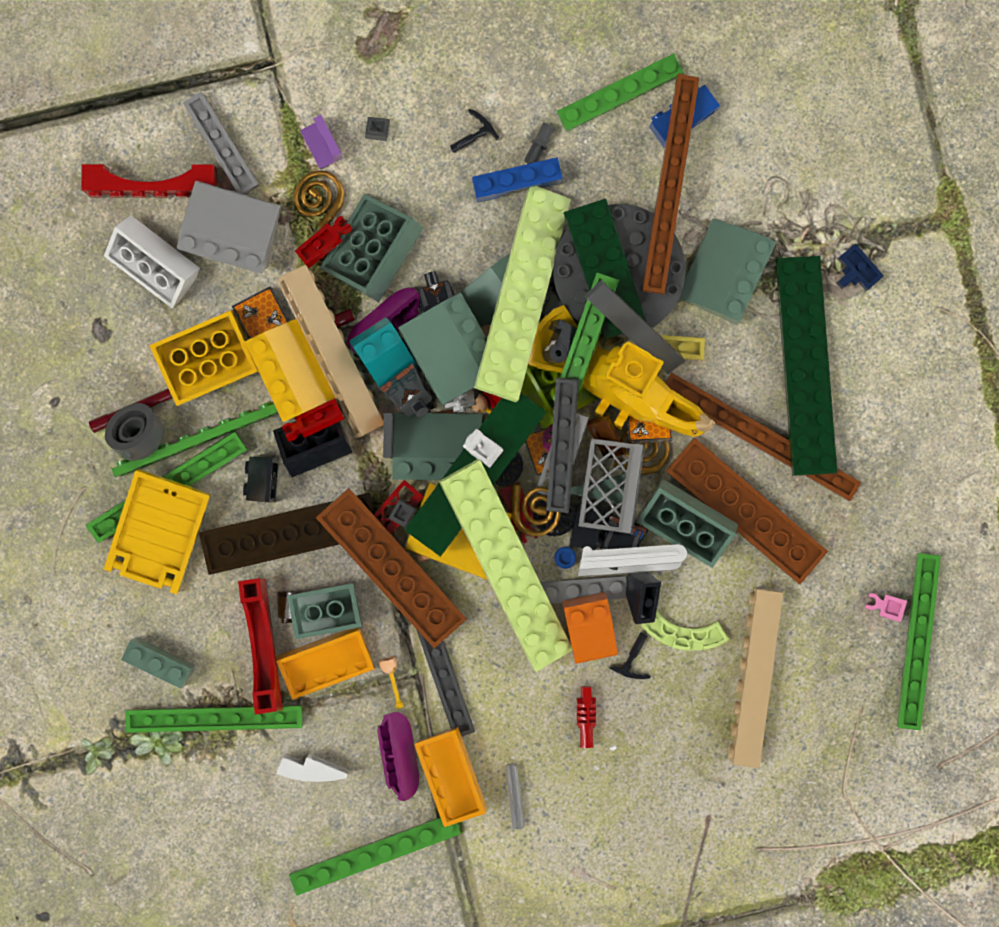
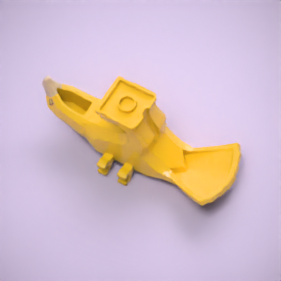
[528,305,715,437]

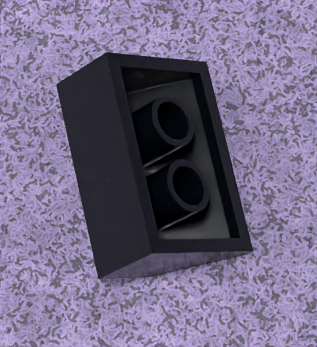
[273,421,353,477]

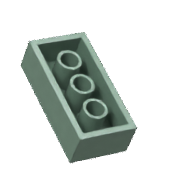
[637,478,738,568]

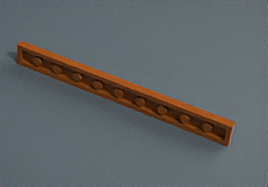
[641,74,700,295]
[665,372,861,501]

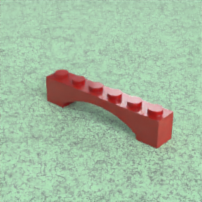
[81,164,217,198]
[238,578,283,715]

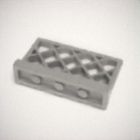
[579,439,645,534]

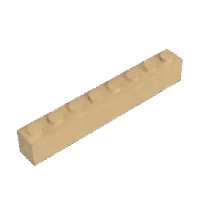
[277,265,384,438]
[727,588,783,768]

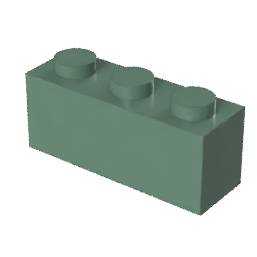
[121,638,196,689]

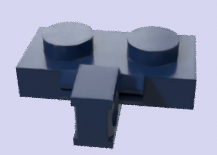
[836,243,884,291]

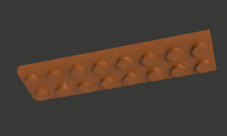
[666,438,828,585]
[315,488,467,649]

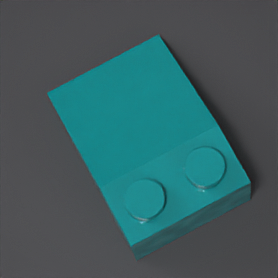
[349,317,421,395]

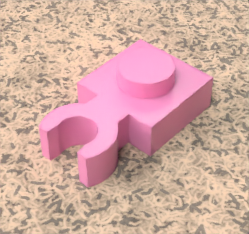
[865,593,907,622]

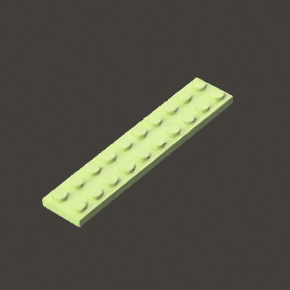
[474,186,571,402]
[439,459,572,672]

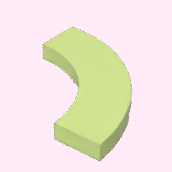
[640,611,730,651]

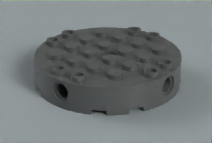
[552,204,686,339]

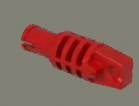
[576,686,596,748]

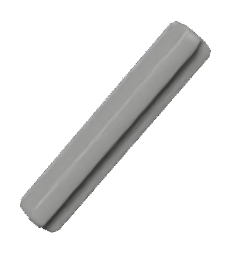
[506,763,524,829]

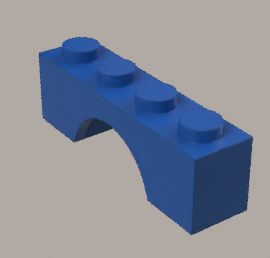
[472,157,563,203]

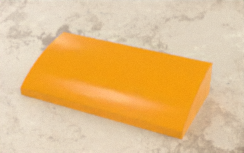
[276,627,375,700]
[414,727,488,827]

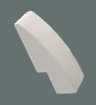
[276,754,350,782]

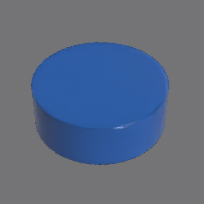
[554,547,576,569]

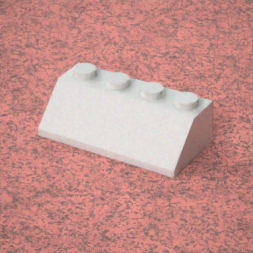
[104,215,200,309]

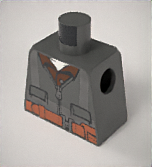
[379,363,432,417]

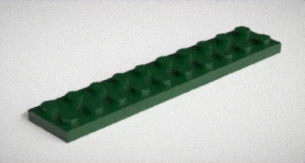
[775,256,838,476]

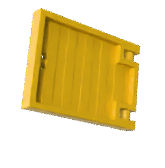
[103,469,211,594]

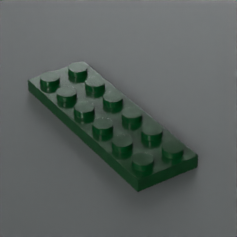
[563,198,647,339]

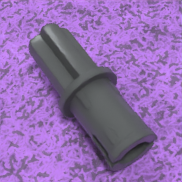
[524,123,555,164]

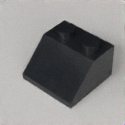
[243,456,279,503]

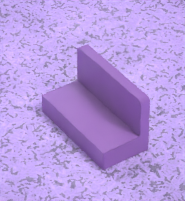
[300,115,343,169]

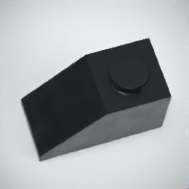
[625,572,661,624]

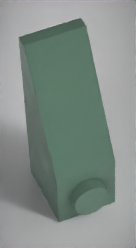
[571,473,626,504]

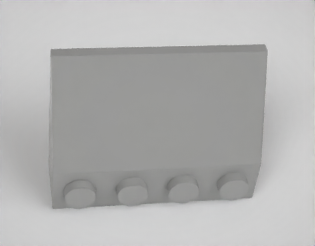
[177,181,281,274]

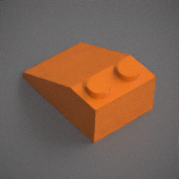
[562,592,618,664]

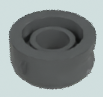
[105,403,164,461]

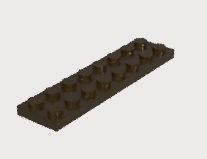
[199,493,375,575]

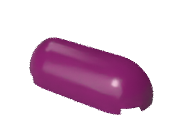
[347,288,420,352]
[377,712,419,801]

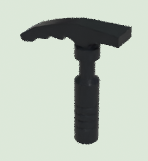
[450,109,499,153]
[609,632,651,679]

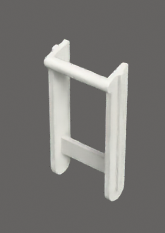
[578,544,687,577]

